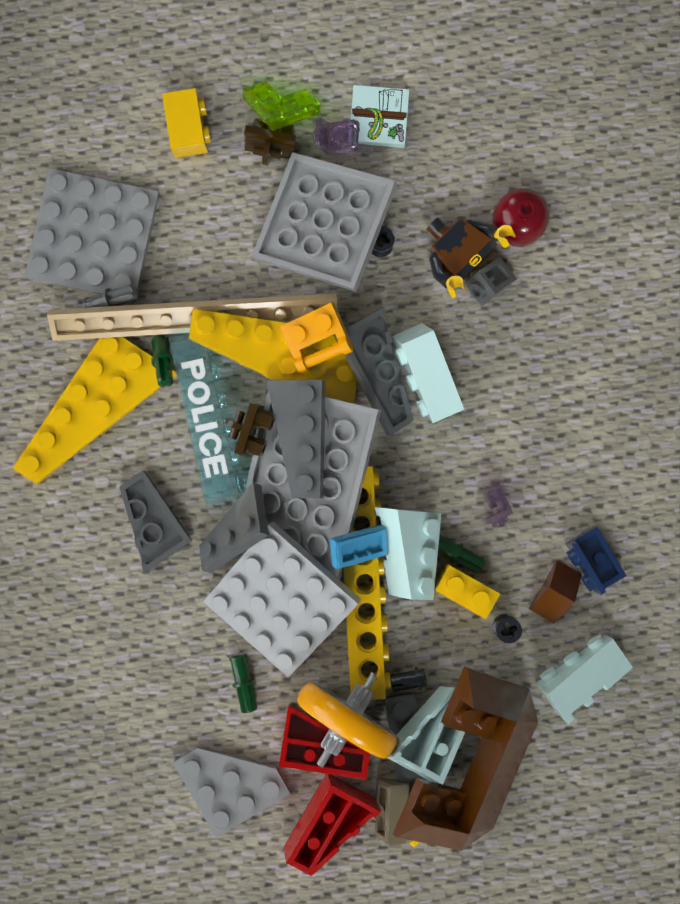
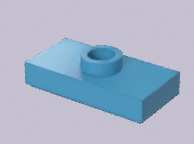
[330,525,388,569]

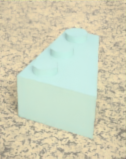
[391,323,464,423]
[375,507,441,600]
[536,635,633,724]
[388,686,465,785]

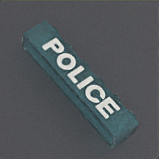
[169,334,245,506]

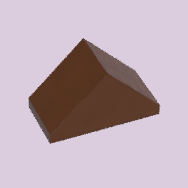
[529,560,582,623]

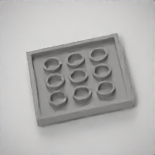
[252,152,397,292]
[24,168,160,302]
[203,521,361,678]

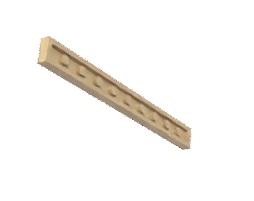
[47,293,337,341]

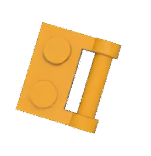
[280,302,354,375]

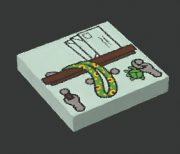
[349,85,409,148]

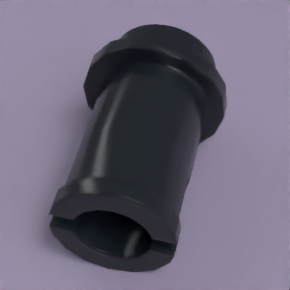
[390,667,427,693]

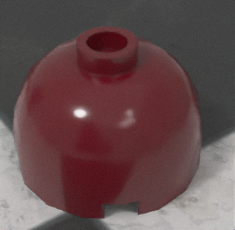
[492,188,550,247]

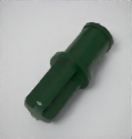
[151,335,174,388]
[438,534,485,573]
[229,654,258,713]

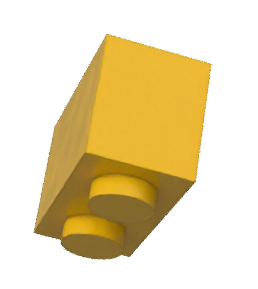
[162,88,212,158]
[434,563,500,619]

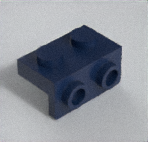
[565,526,627,595]

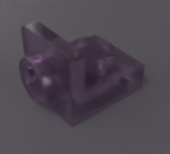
[313,118,360,154]
[482,482,513,527]

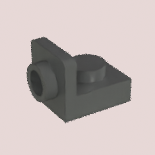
[466,257,517,306]

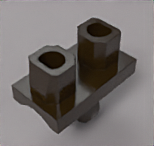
[244,118,296,166]
[224,403,275,456]

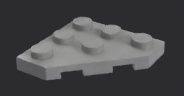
[173,746,291,838]

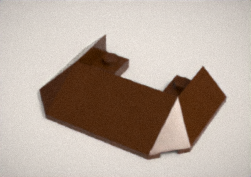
[393,666,538,851]

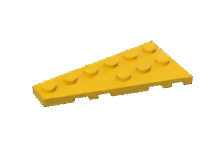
[189,309,357,404]
[13,337,179,484]

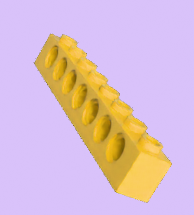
[344,466,391,700]

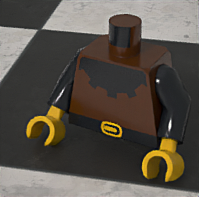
[426,217,516,298]

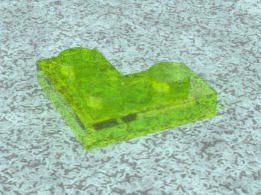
[242,81,321,130]

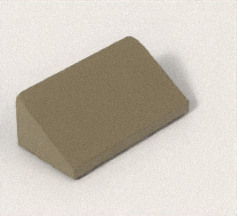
[375,778,409,845]

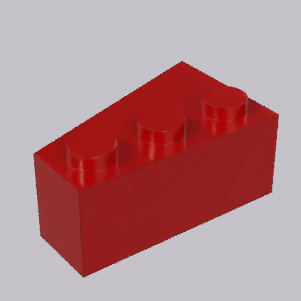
[279,704,370,780]
[283,774,381,876]

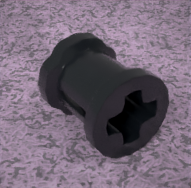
[372,226,395,258]
[492,614,522,644]

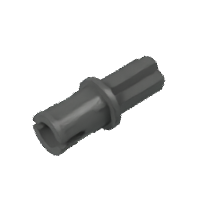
[83,284,138,308]

